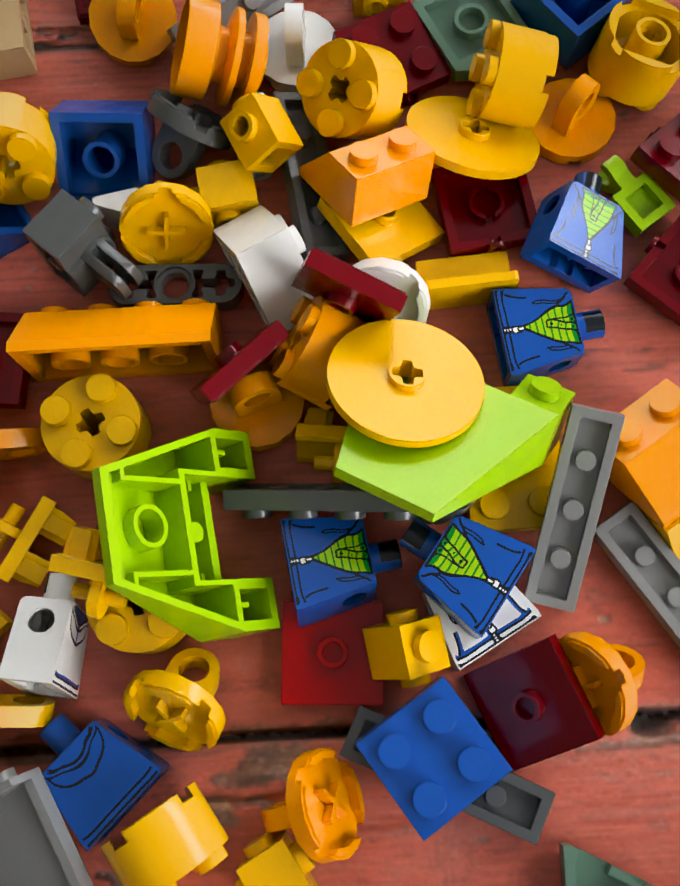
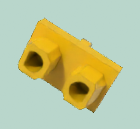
[295,407,347,483]
[0,495,76,587]
[48,526,128,620]

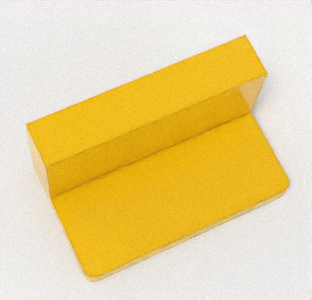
[414,251,520,310]

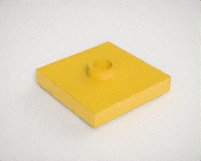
[317,197,445,261]

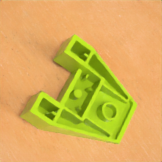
[334,373,576,523]
[91,428,281,642]

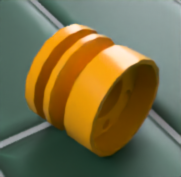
[170,0,269,107]

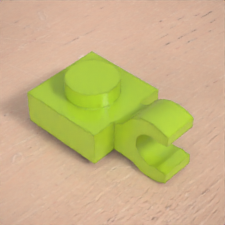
[597,155,676,238]

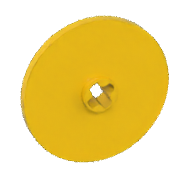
[405,96,540,180]
[326,319,485,448]

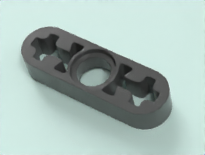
[107,263,244,311]

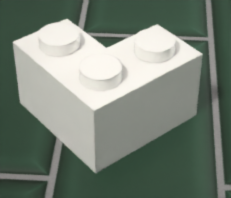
[213,205,314,331]

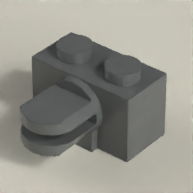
[22,189,145,300]

